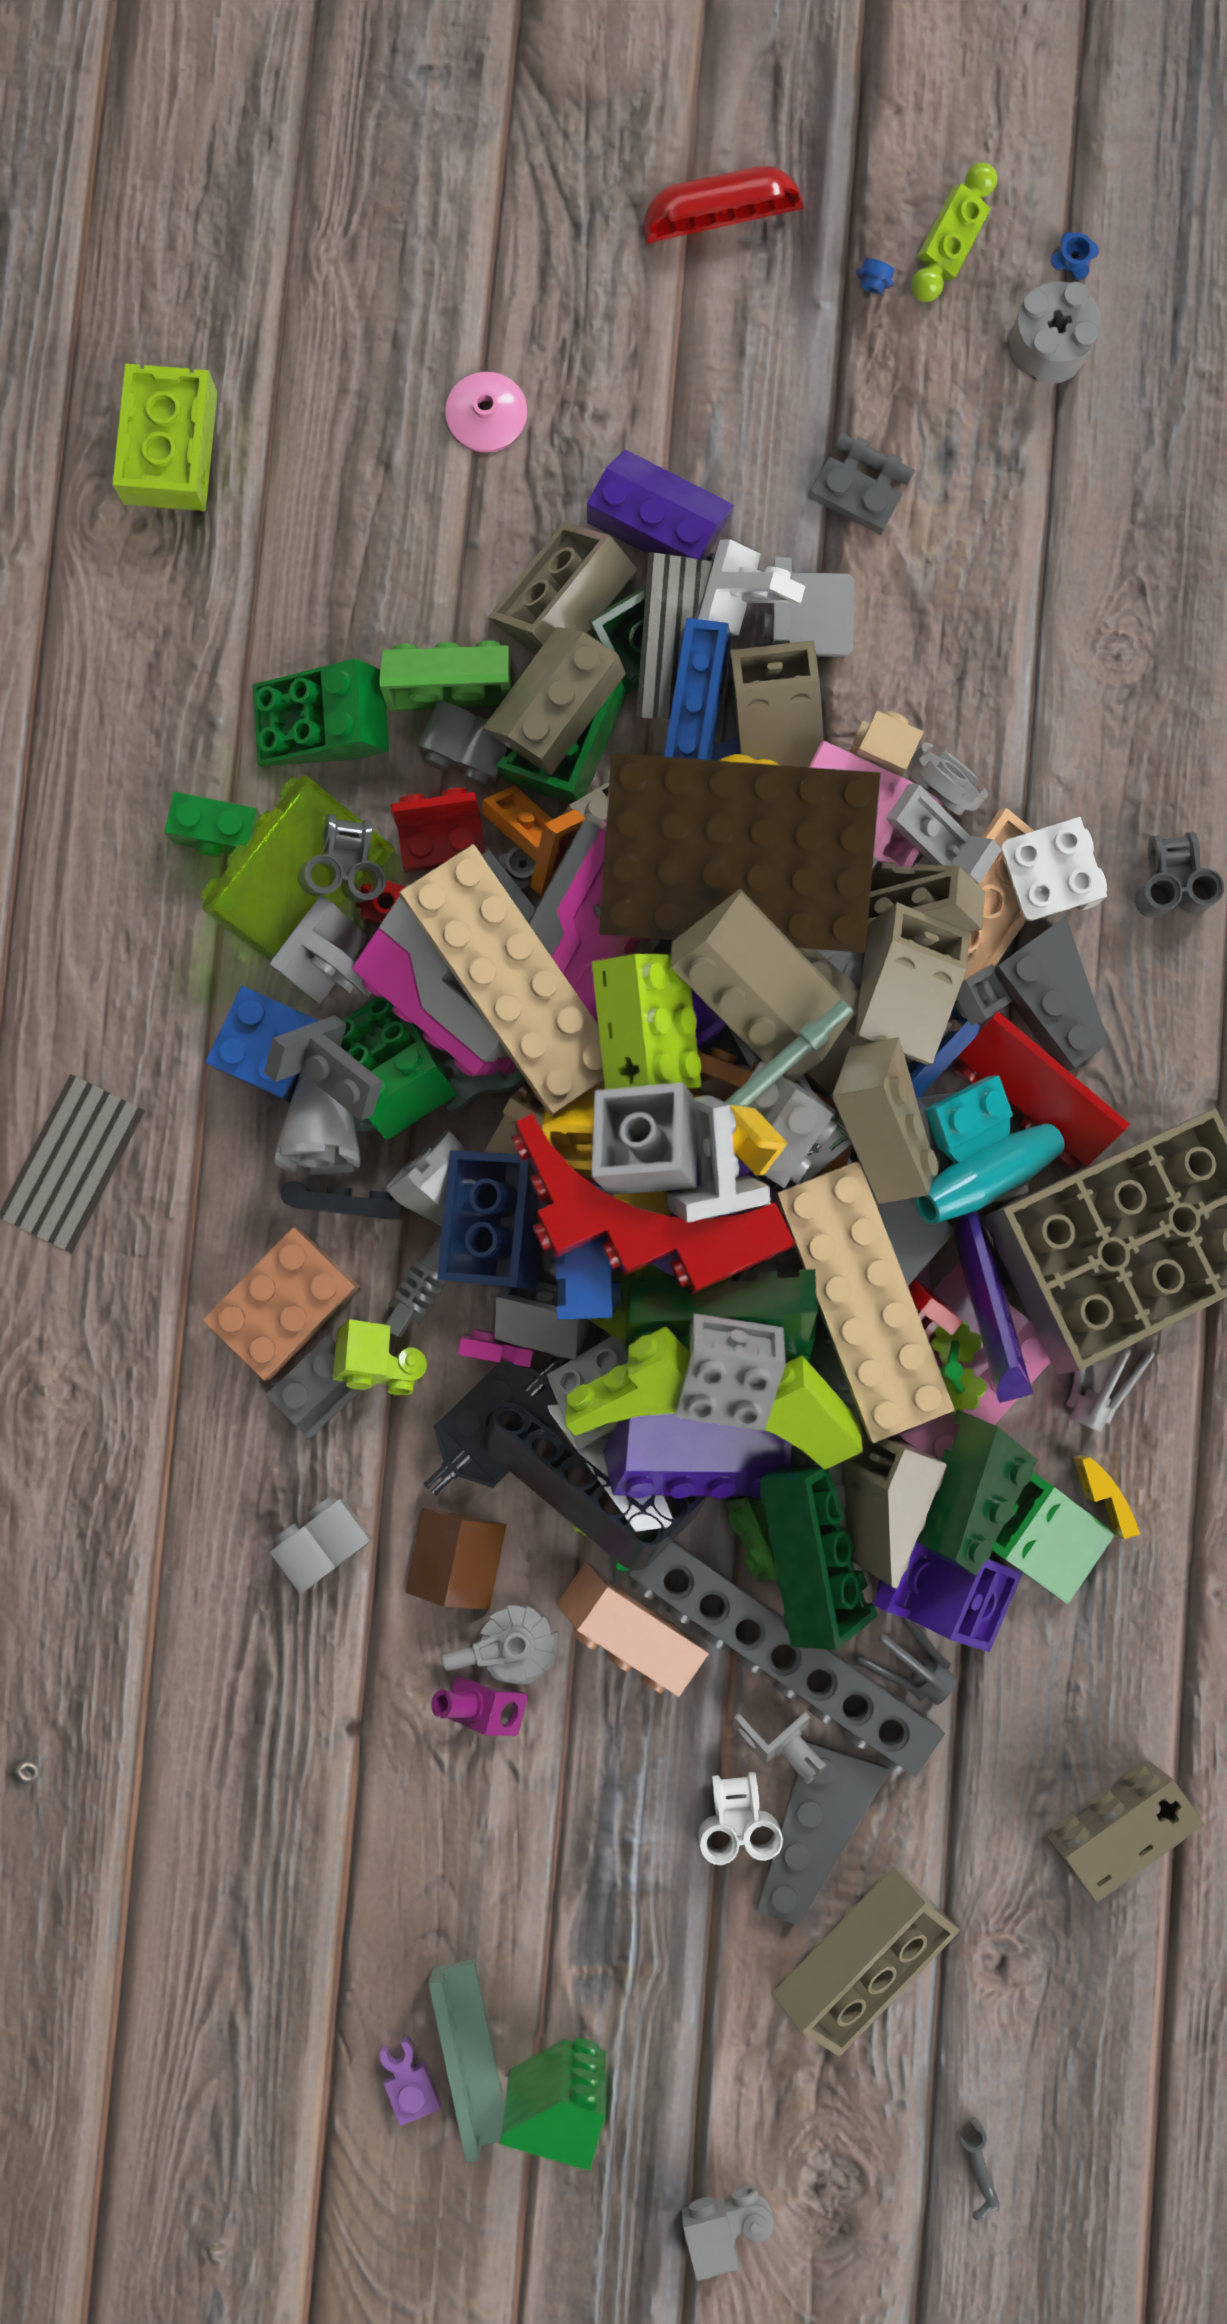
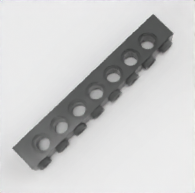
[628,1540,945,1777]

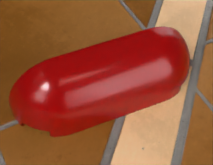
[643,166,804,244]

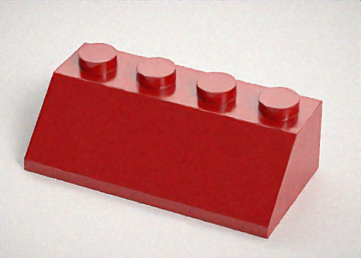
[952,1011,1131,1170]

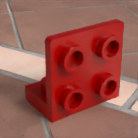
[390,788,486,873]

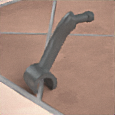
[957,2118,1000,2223]

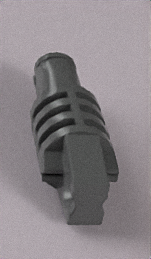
[385,1231,447,1337]

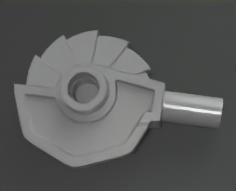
[442,1605,558,1684]

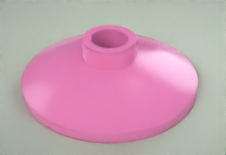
[445,372,527,453]

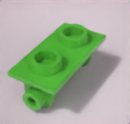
[726,1496,777,1581]

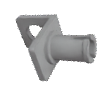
[732,1712,827,1784]

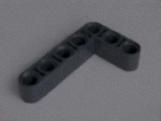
[482,1402,708,1570]

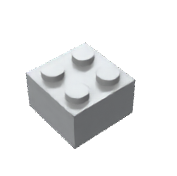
[592,1083,697,1195]

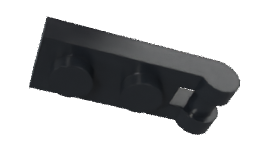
[281,1181,404,1221]

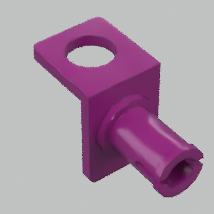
[431,1676,528,1736]

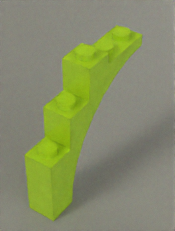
[565,1327,863,1470]

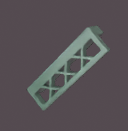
[429,1958,505,2163]

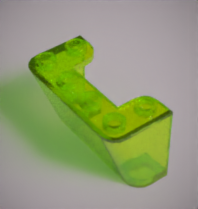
[201,775,395,964]

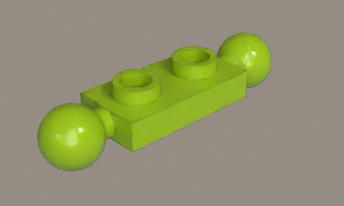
[911,162,998,303]

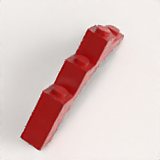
[511,1114,795,1294]

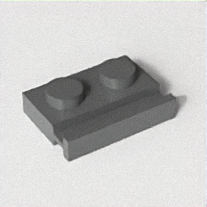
[266,1335,360,1439]

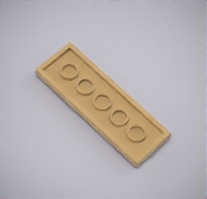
[399,844,604,1116]
[774,1161,955,1443]

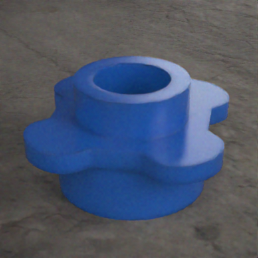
[1051,232,1099,280]

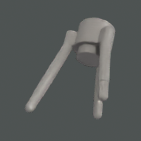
[1066,1349,1155,1432]

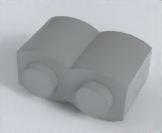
[270,1497,373,1594]

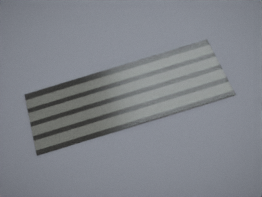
[636,552,714,720]
[0,1074,145,1253]

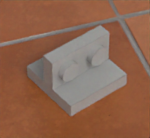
[270,895,371,1004]

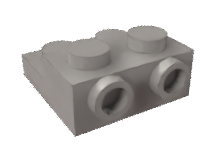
[747,1061,837,1188]

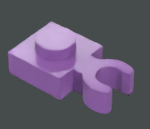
[380,2036,442,2126]

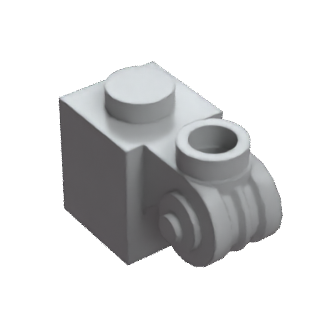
[682,2186,774,2281]

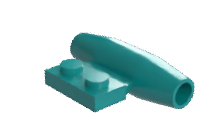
[914,1075,1064,1224]

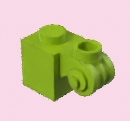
[333,1319,427,1395]

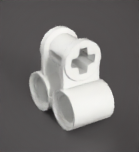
[698,1772,783,1865]

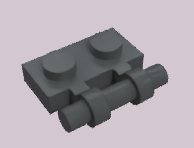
[809,433,915,535]

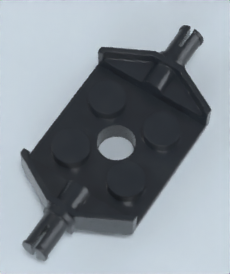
[424,1356,569,1496]

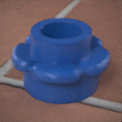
[855,258,895,294]

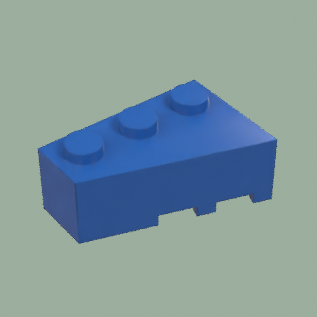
[556,1183,621,1320]

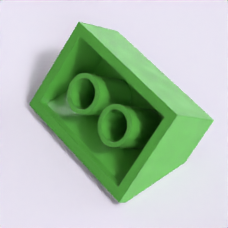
[380,641,511,712]

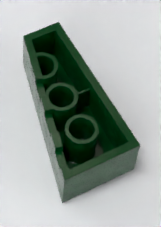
[624,1269,817,1364]

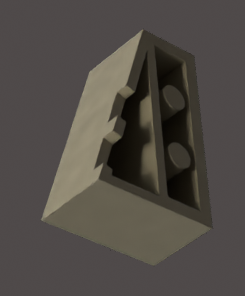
[866,862,985,939]

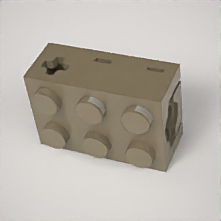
[1047,1762,1205,1903]

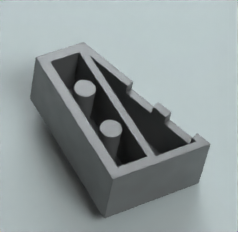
[995,916,1109,1071]

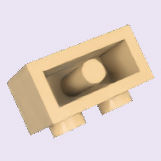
[849,711,924,777]

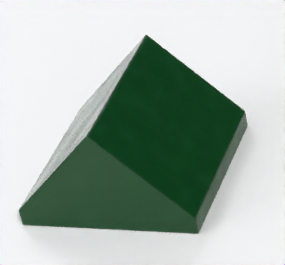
[589,579,681,693]

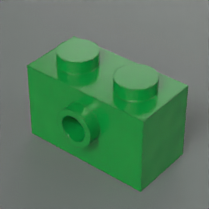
[164,791,264,860]

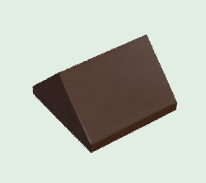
[405,1507,507,1610]

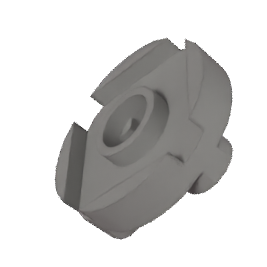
[909,743,988,815]

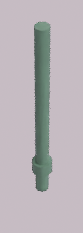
[725,999,853,1107]

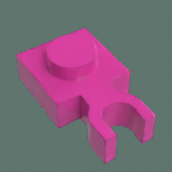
[458,1329,534,1367]

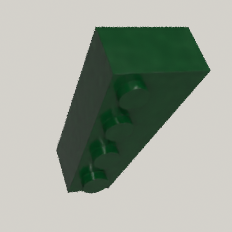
[760,1465,878,1650]

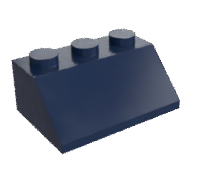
[437,1150,546,1290]

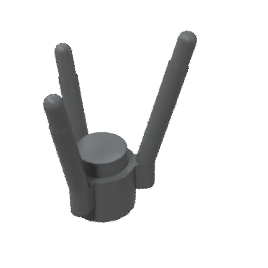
[855,1617,958,1705]

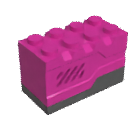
[528,812,651,1021]

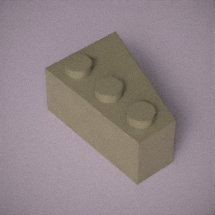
[832,1037,938,1204]

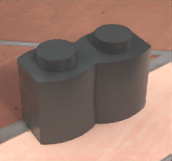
[418,700,512,787]

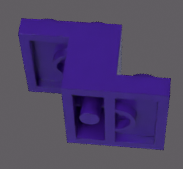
[873,1542,1023,1652]

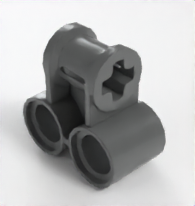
[298,814,386,903]
[1135,832,1225,918]

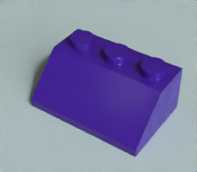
[587,449,734,578]

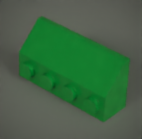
[499,2038,606,2171]

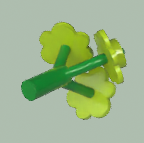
[931,1322,987,1415]

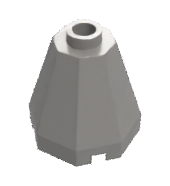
[385,1129,465,1227]

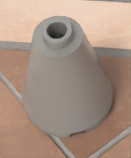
[274,1073,361,1176]

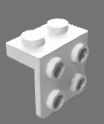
[1001,817,1107,921]

